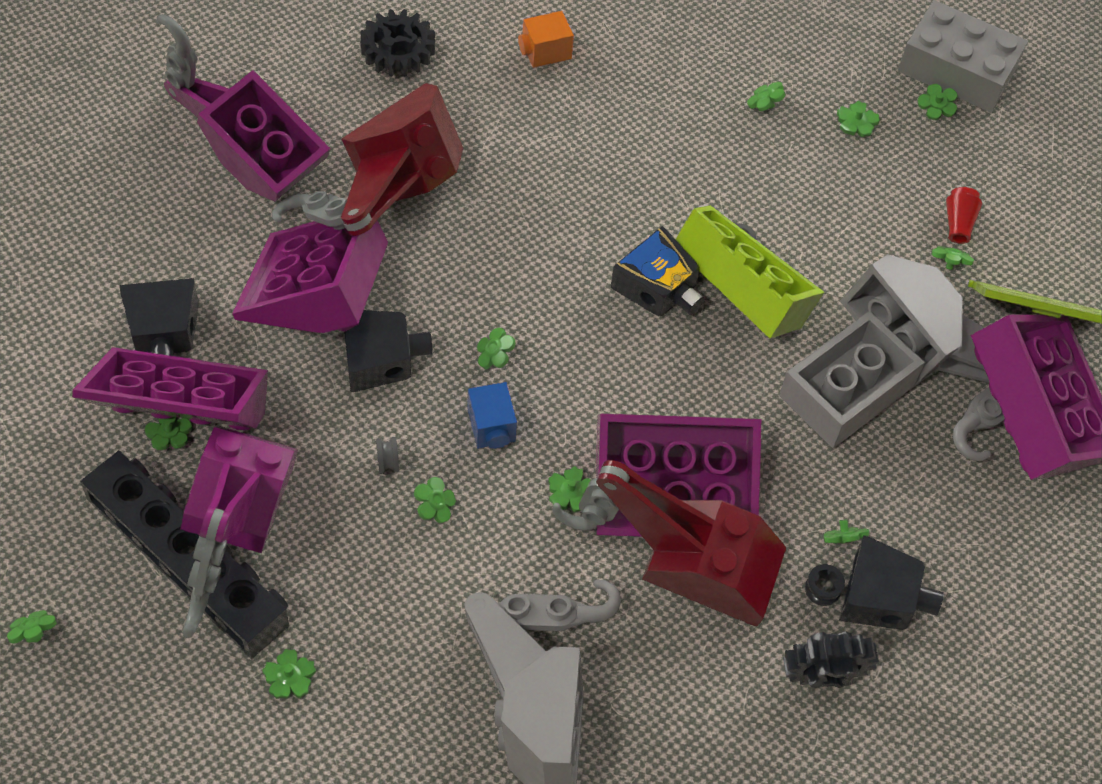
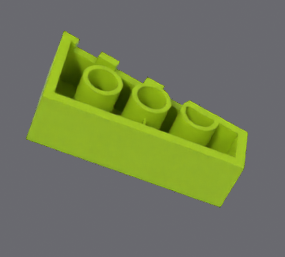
[676,205,825,339]

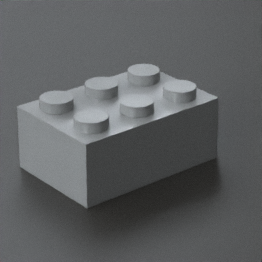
[898,0,1028,113]
[779,311,925,448]

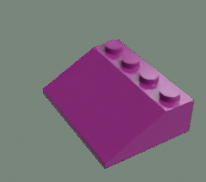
[232,220,388,333]
[970,315,1102,480]
[72,347,268,430]
[596,413,762,537]

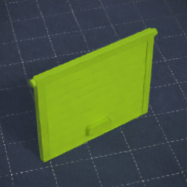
[968,280,1102,324]

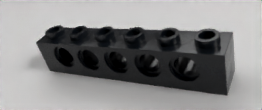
[80,450,289,660]

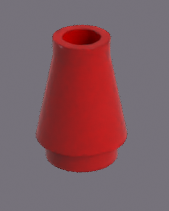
[946,187,983,244]

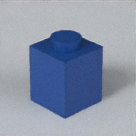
[467,382,517,449]

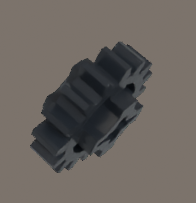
[360,9,435,77]
[783,632,879,688]

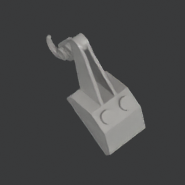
[840,254,1005,461]
[465,579,621,784]

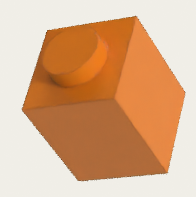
[518,11,574,68]

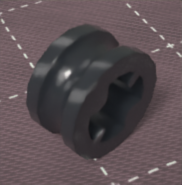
[805,564,845,606]

